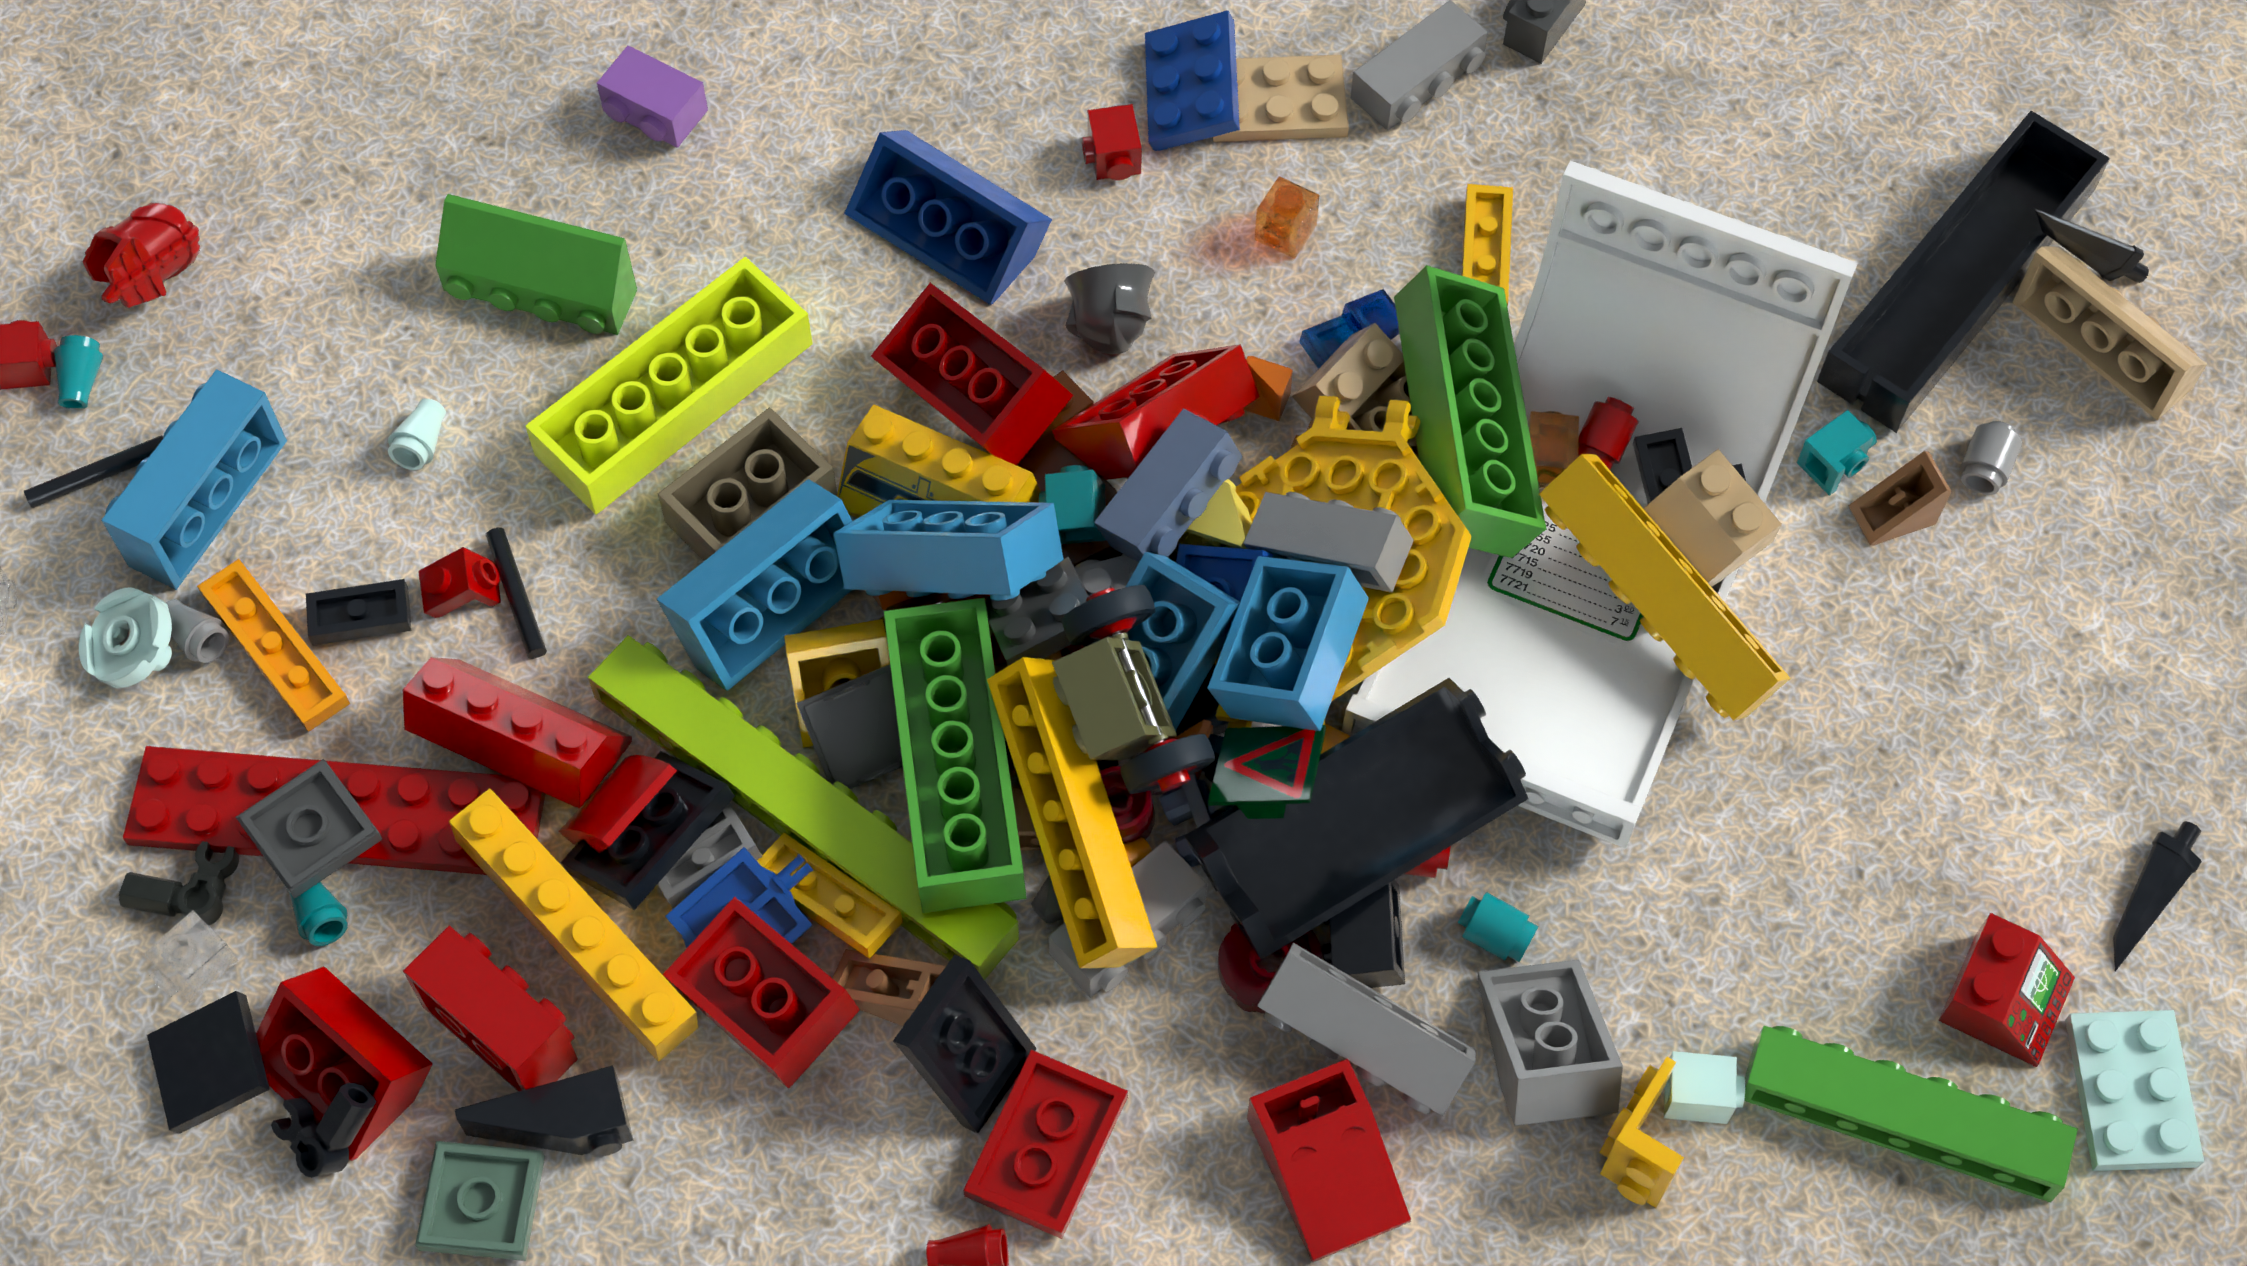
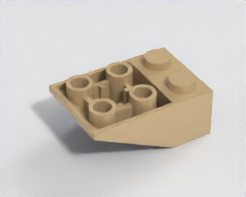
[1292,323,1419,459]

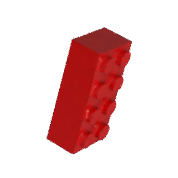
[870,282,1074,466]

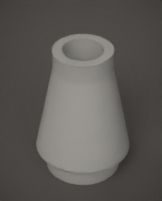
[166,599,229,663]

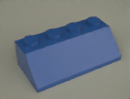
[844,130,1052,305]

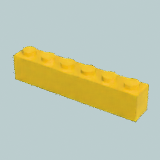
[1539,454,1791,721]
[987,657,1157,968]
[449,788,699,1062]

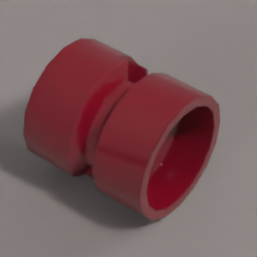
[1100,766,1155,844]

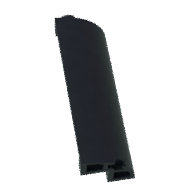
[1184,678,1529,960]

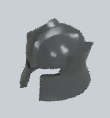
[1064,263,1155,354]

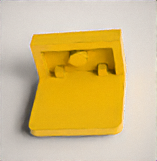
[1599,1056,1684,1208]

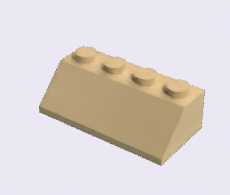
[2012,246,2207,421]

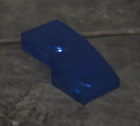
[1299,289,1400,369]

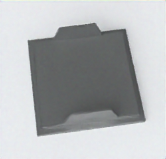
[796,664,903,789]

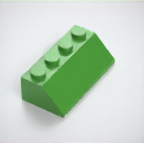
[435,194,637,335]

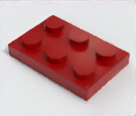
[963,1049,1128,1239]

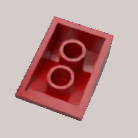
[662,897,860,1089]

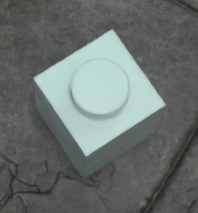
[1664,1051,1745,1124]

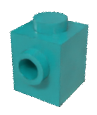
[1039,465,1106,544]

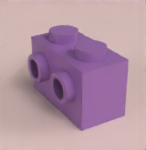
[597,45,708,148]

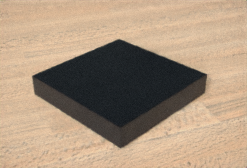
[147,991,270,1134]

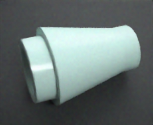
[388,399,446,470]

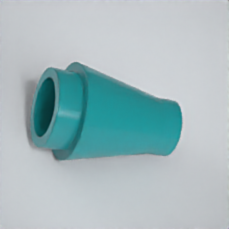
[54,335,103,409]
[287,882,348,946]

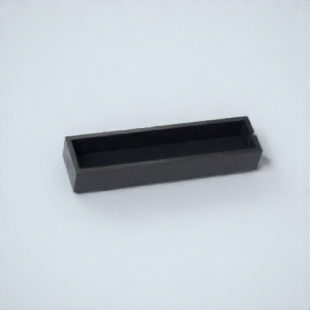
[1817,111,2110,433]

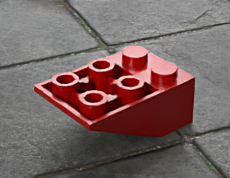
[1247,1058,1411,1263]

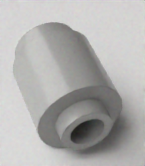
[1960,421,2022,495]

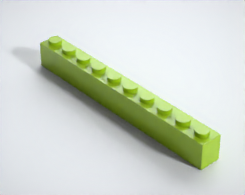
[588,635,1019,980]

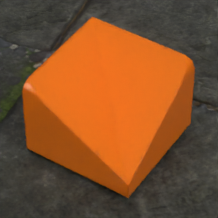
[1243,356,1293,421]

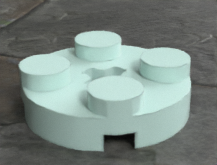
[79,587,172,688]

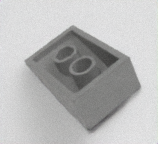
[1478,959,1623,1126]

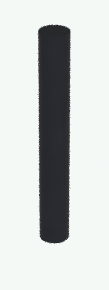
[24,435,163,508]
[486,527,547,659]

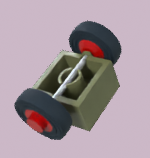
[1052,585,1215,794]

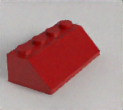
[1052,344,1260,480]
[402,657,632,809]

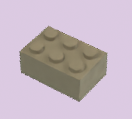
[658,407,837,561]

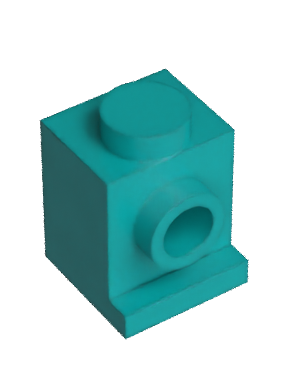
[1797,410,1877,496]

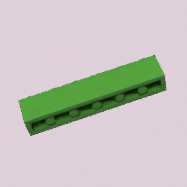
[1744,1025,2078,1203]

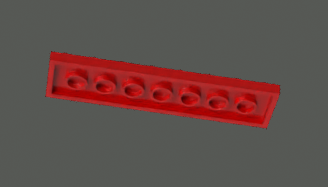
[123,746,546,875]

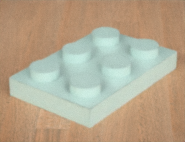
[2065,1010,2204,1171]

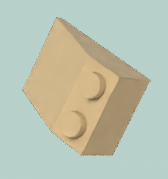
[1643,449,1782,587]

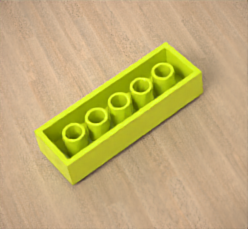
[525,257,813,515]

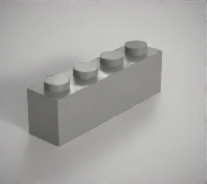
[1257,943,1476,1116]

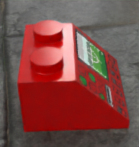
[1938,913,2075,1067]

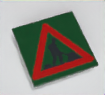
[1208,725,1326,819]

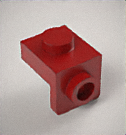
[418,547,501,618]

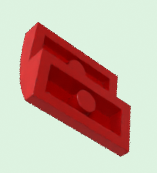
[558,755,677,853]

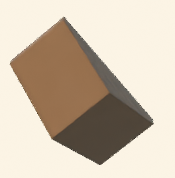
[1848,451,1952,546]

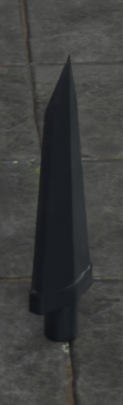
[2035,209,2149,283]
[2113,821,2202,972]

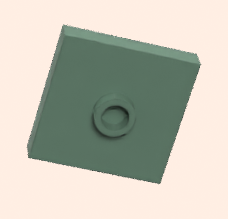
[415,1141,545,1261]

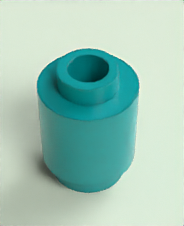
[1458,892,1539,962]

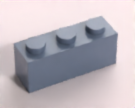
[1094,408,1243,563]

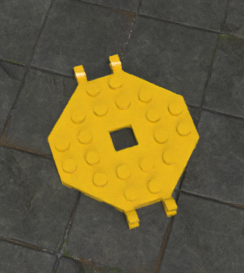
[1215,396,1472,728]

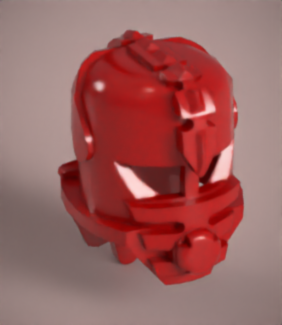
[83,202,200,308]

